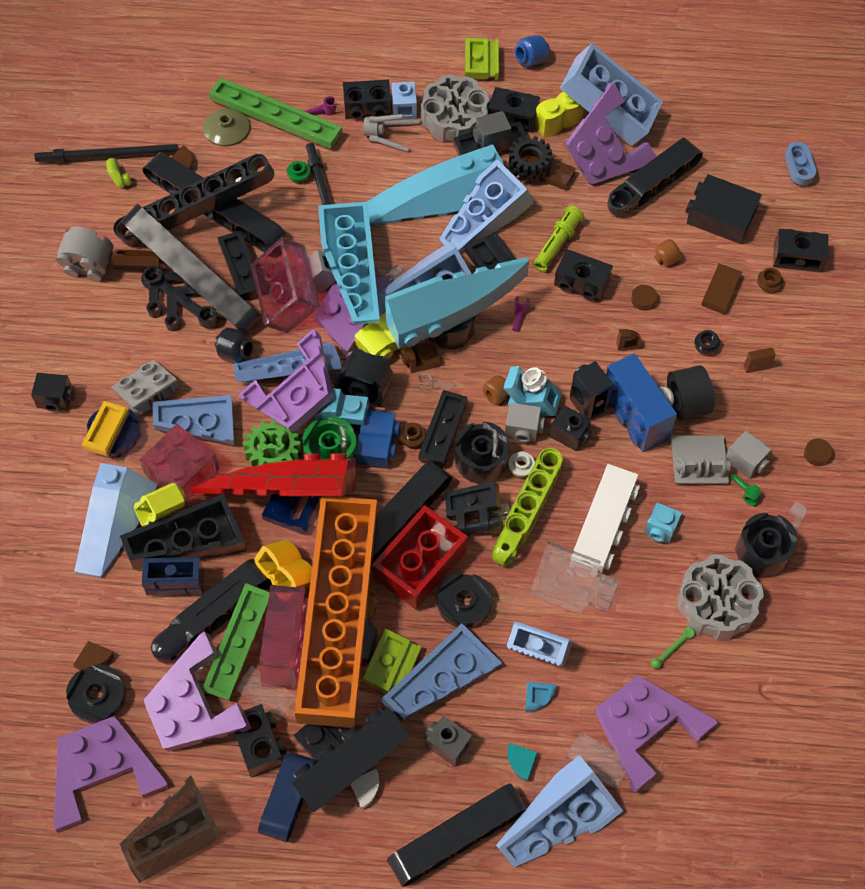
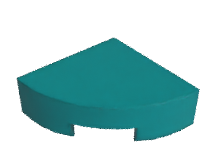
[507,743,537,782]

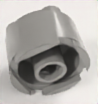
[56,226,114,281]

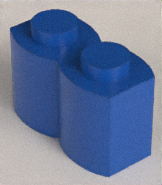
[356,410,401,468]

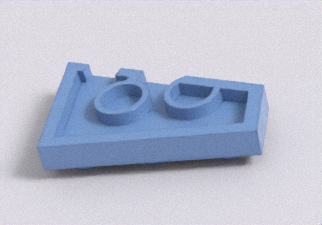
[153,395,235,445]

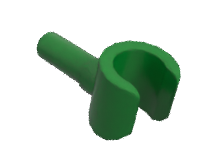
[730,473,761,506]

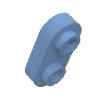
[785,142,816,185]

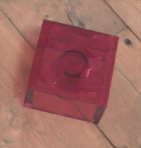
[139,424,219,502]

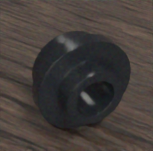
[694,330,720,355]

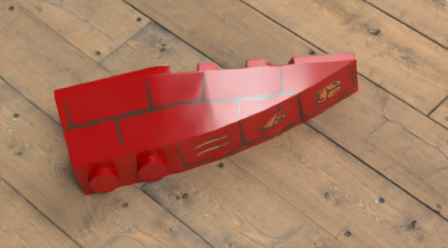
[191,453,356,496]

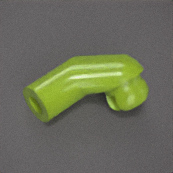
[106,158,132,188]

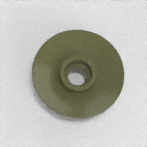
[203,108,250,147]

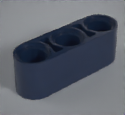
[258,751,316,843]

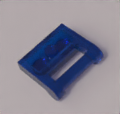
[262,493,321,534]

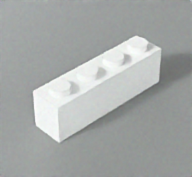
[570,464,640,578]

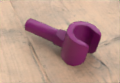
[304,96,337,115]
[512,296,530,332]

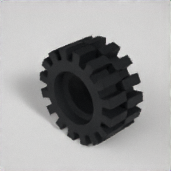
[509,136,552,182]

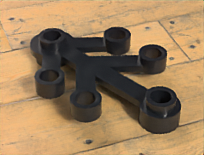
[141,267,218,332]

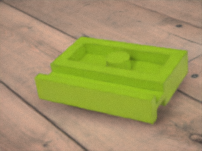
[465,38,499,80]
[360,628,422,693]

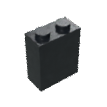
[685,174,762,244]

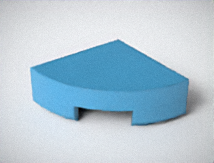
[525,682,556,713]

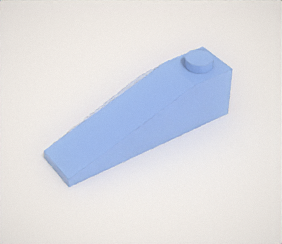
[377,242,471,316]
[496,755,623,867]

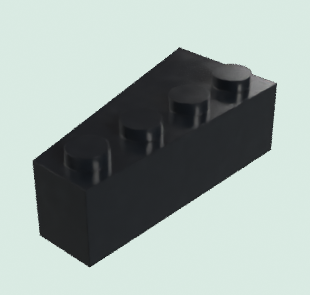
[120,494,246,570]
[291,707,411,812]

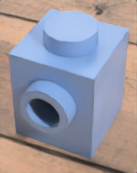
[391,82,417,120]

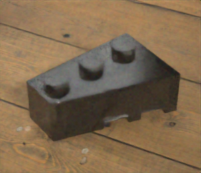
[119,775,222,883]

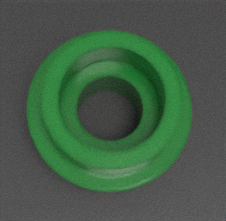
[287,161,311,184]

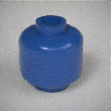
[515,35,550,67]

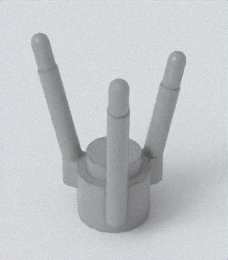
[363,114,421,152]

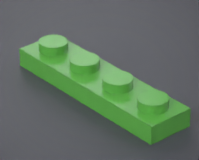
[202,583,272,701]

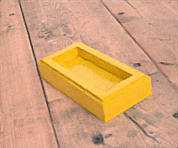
[82,401,130,457]

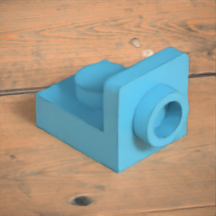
[644,502,682,544]

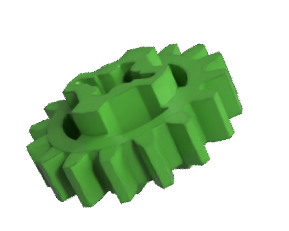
[243,419,301,467]

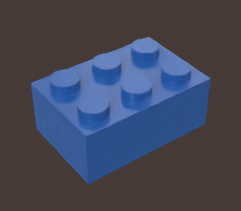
[606,353,677,452]

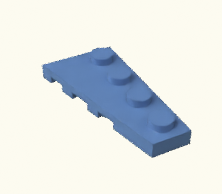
[233,342,342,383]
[381,623,502,722]

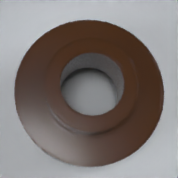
[757,268,783,292]
[399,422,425,448]

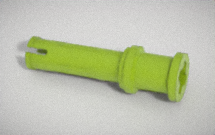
[533,206,585,272]

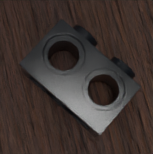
[343,79,392,119]
[234,704,286,778]

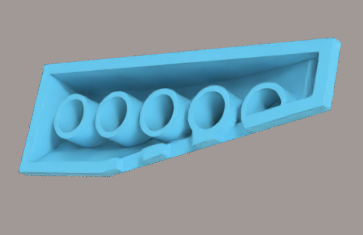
[367,144,504,226]
[318,202,380,324]
[385,257,529,349]

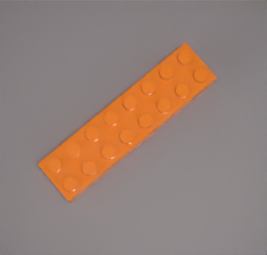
[295,496,377,728]

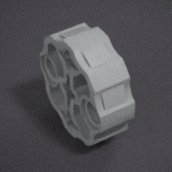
[421,74,490,142]
[677,555,764,641]

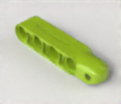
[492,448,563,567]

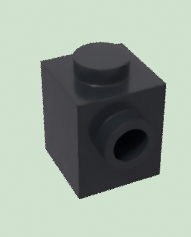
[31,373,75,412]
[549,405,593,452]

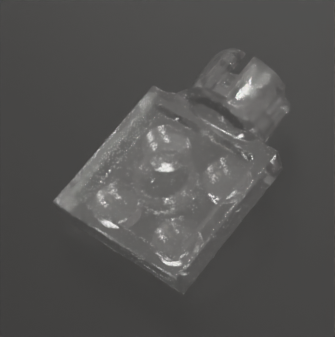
[529,541,618,614]

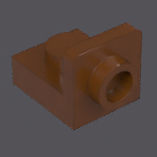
[401,340,441,373]

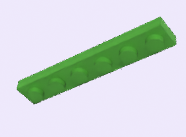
[209,77,342,149]

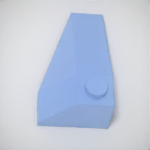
[439,159,534,253]
[74,463,158,578]

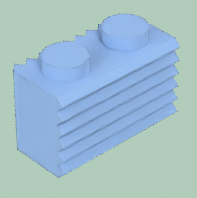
[507,621,573,667]

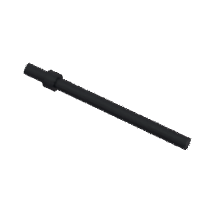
[306,143,332,205]
[34,144,179,163]

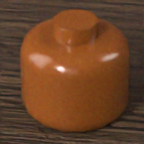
[654,239,682,267]
[483,375,510,405]

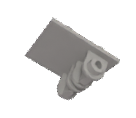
[111,360,179,416]
[671,436,730,484]

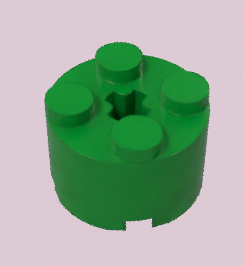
[303,417,357,462]

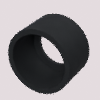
[667,365,715,420]

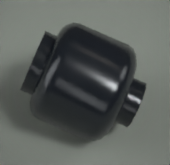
[214,328,254,363]

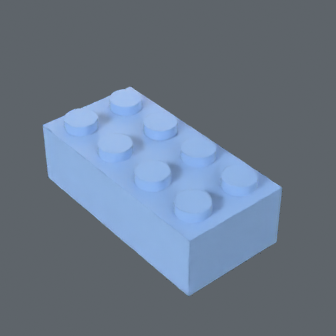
[560,43,663,146]

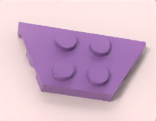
[314,277,393,356]

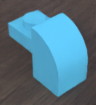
[504,366,562,417]
[313,389,369,425]

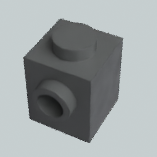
[473,111,511,148]
[425,716,472,767]

